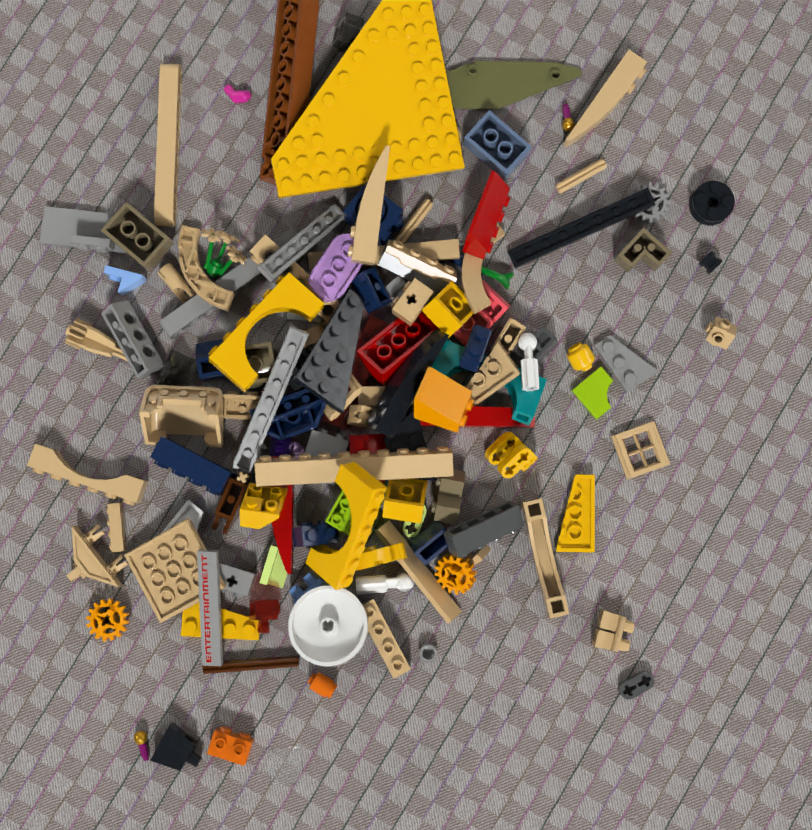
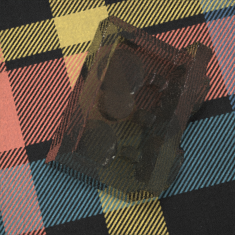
[155,349,197,386]

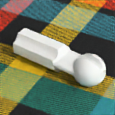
[518,333,539,391]
[356,572,414,594]

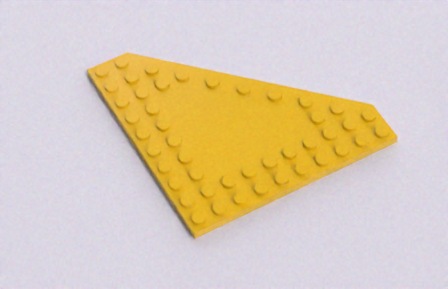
[271,0,465,198]

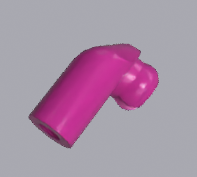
[223,84,251,103]

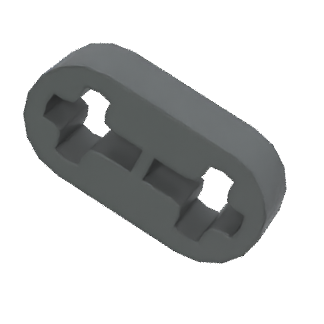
[618,671,655,700]

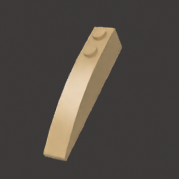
[564,50,647,147]
[348,145,390,265]

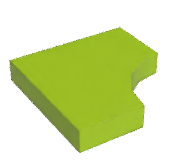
[571,367,613,420]

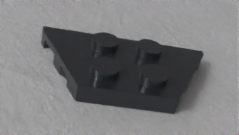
[383,410,437,481]

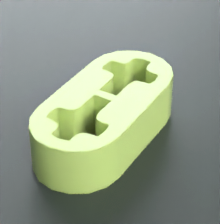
[403,505,427,537]

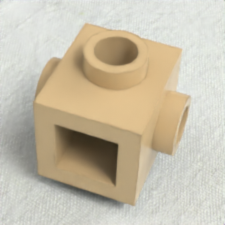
[705,316,737,350]

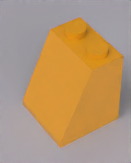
[414,366,474,433]

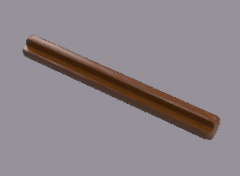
[202,656,300,674]

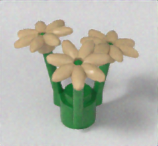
[201,227,247,278]

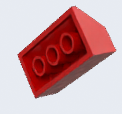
[462,170,511,259]
[357,312,440,386]

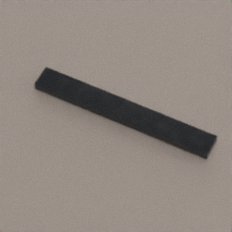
[507,188,656,269]

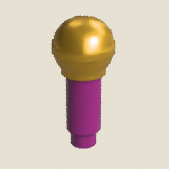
[562,104,575,132]
[133,730,149,761]

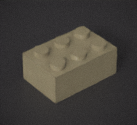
[101,202,174,272]

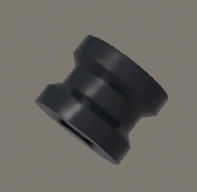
[698,251,723,274]

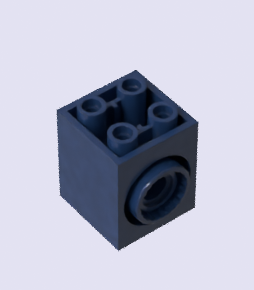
[343,183,404,246]

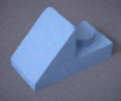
[104,265,147,295]

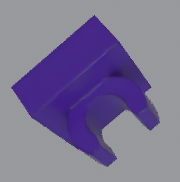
[270,436,291,457]

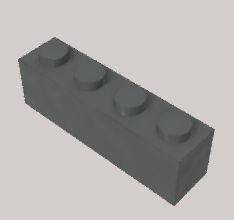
[443,501,525,558]

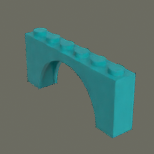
[432,339,547,426]

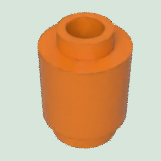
[307,671,338,699]

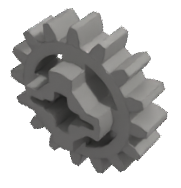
[631,182,671,224]

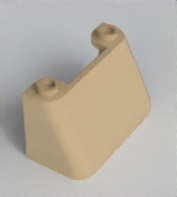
[139,385,224,448]

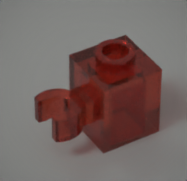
[249,599,280,634]

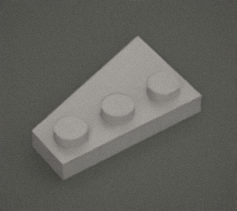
[594,335,658,393]

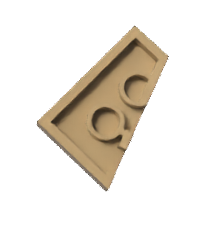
[466,342,521,406]

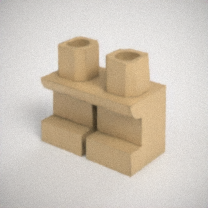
[591,609,635,652]

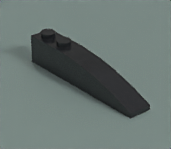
[366,329,449,438]

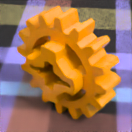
[434,553,477,595]
[86,598,130,642]

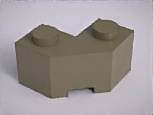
[431,469,466,525]

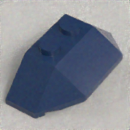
[249,389,327,441]

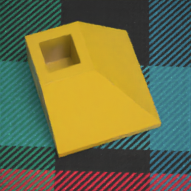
[240,483,288,529]

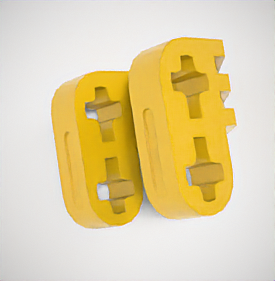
[485,431,538,478]

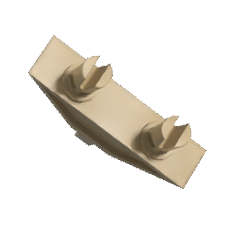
[66,524,128,587]

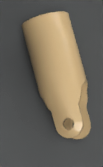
[158,263,196,304]

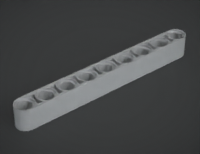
[159,226,300,339]

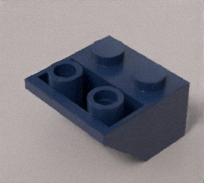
[196,338,226,381]

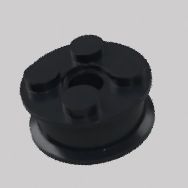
[689,181,735,226]

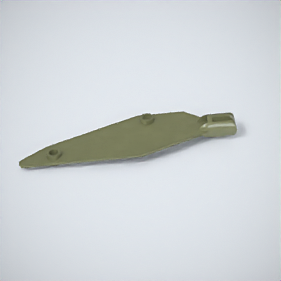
[446,61,582,109]

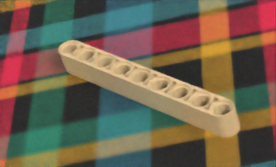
[154,64,182,227]

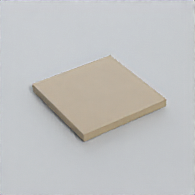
[124,518,226,623]

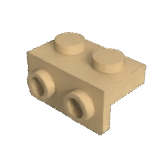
[223,391,261,420]

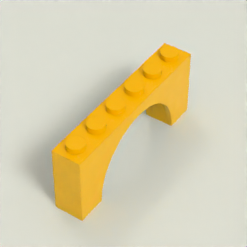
[209,273,324,393]
[305,462,387,590]

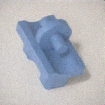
[289,572,325,604]

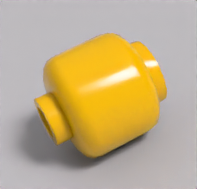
[566,342,595,372]

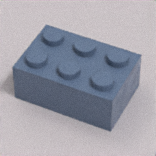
[463,110,532,181]

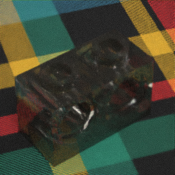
[332,13,365,52]

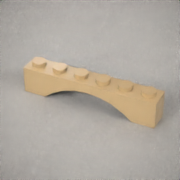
[27,444,148,506]
[521,498,569,619]

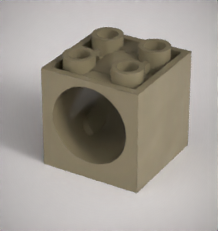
[245,341,277,391]

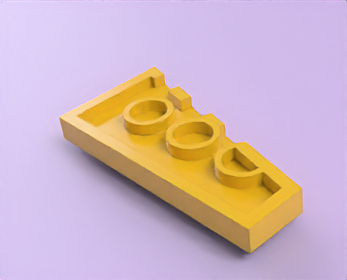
[555,474,595,552]

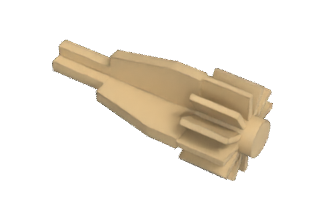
[65,318,127,361]

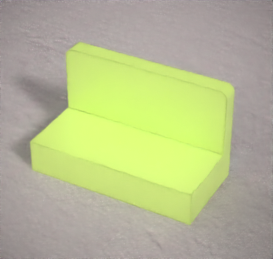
[259,545,294,588]

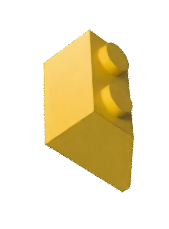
[422,281,474,338]
[382,478,428,524]

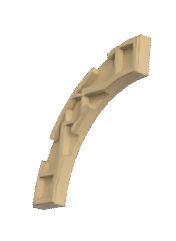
[461,223,505,314]
[178,225,235,312]

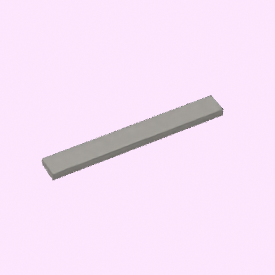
[232,325,309,474]

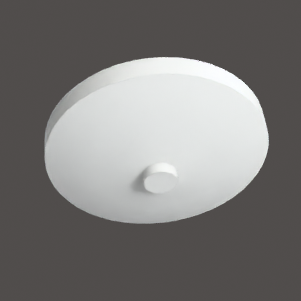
[288,586,368,667]

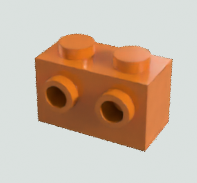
[207,726,254,766]

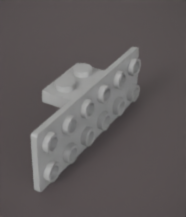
[40,206,155,253]

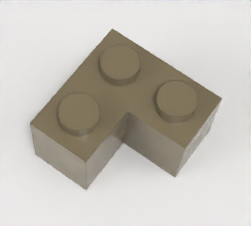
[614,227,672,272]

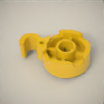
[355,542,407,571]

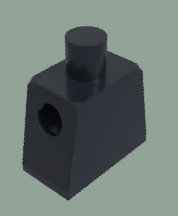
[150,723,202,771]

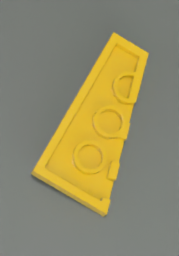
[181,602,261,640]

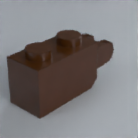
[211,478,248,535]

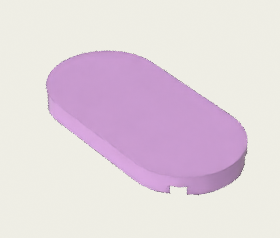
[308,233,363,302]

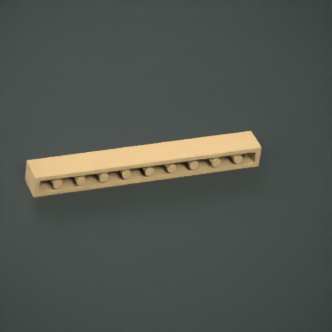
[254,446,454,486]

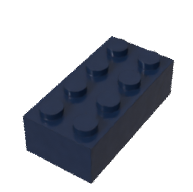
[150,436,236,496]

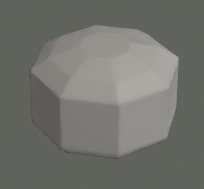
[418,643,438,663]

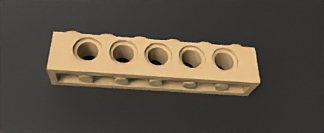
[250,234,339,326]

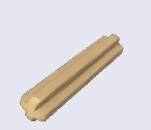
[555,159,607,194]
[394,199,433,244]

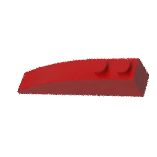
[420,406,535,428]
[271,457,294,574]

